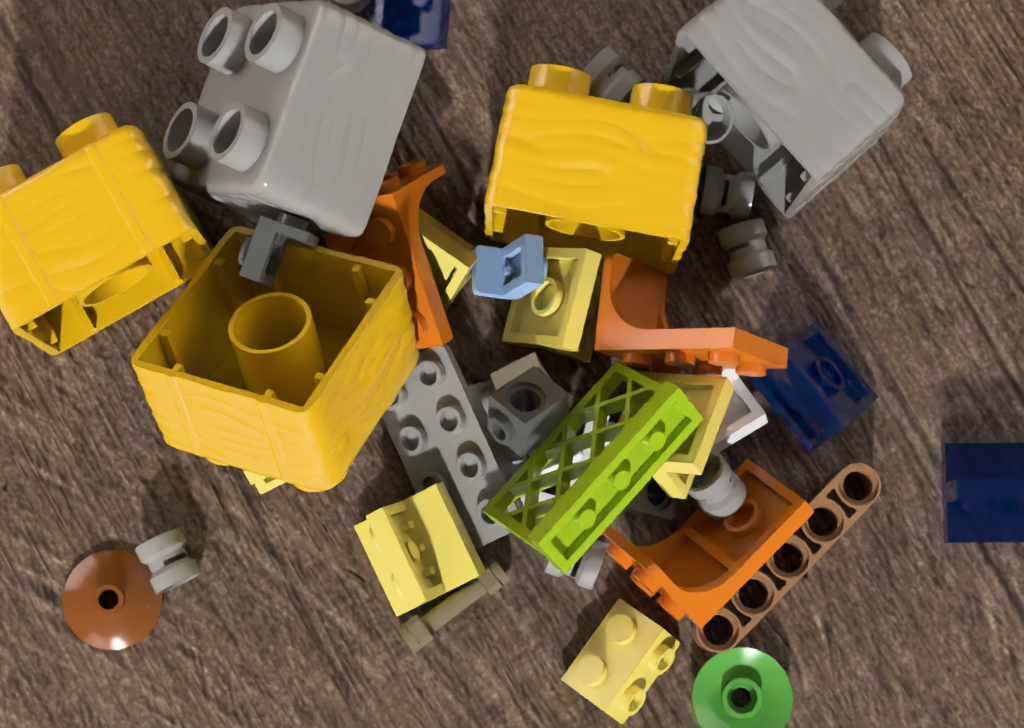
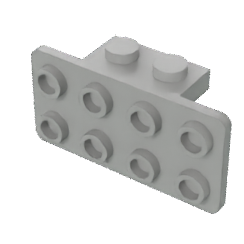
[382,344,528,549]

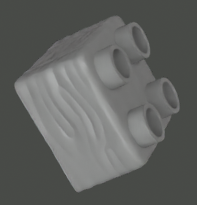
[163,0,426,237]
[663,0,912,218]

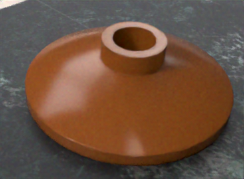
[63,550,163,650]

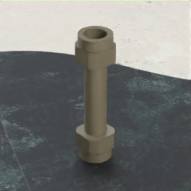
[397,557,511,654]

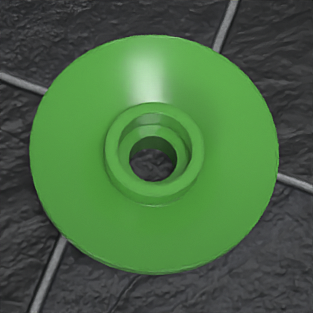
[691,647,793,728]

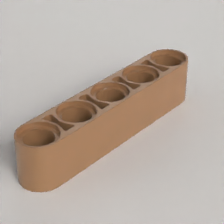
[691,463,881,653]

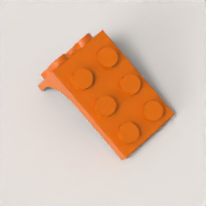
[323,158,454,349]
[594,253,789,377]
[602,458,814,629]

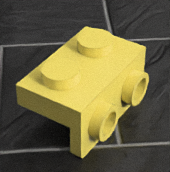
[560,598,680,724]

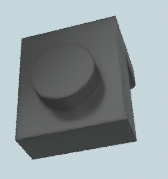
[238,212,320,287]

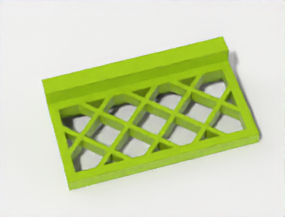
[482,361,704,574]

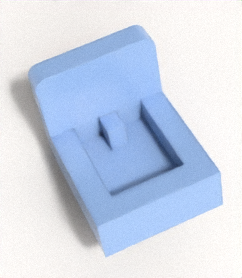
[472,234,548,301]

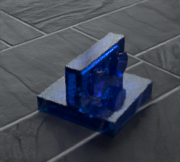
[747,321,878,453]
[941,443,1024,543]

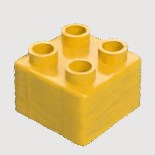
[484,64,708,274]
[0,112,214,355]
[131,226,419,492]

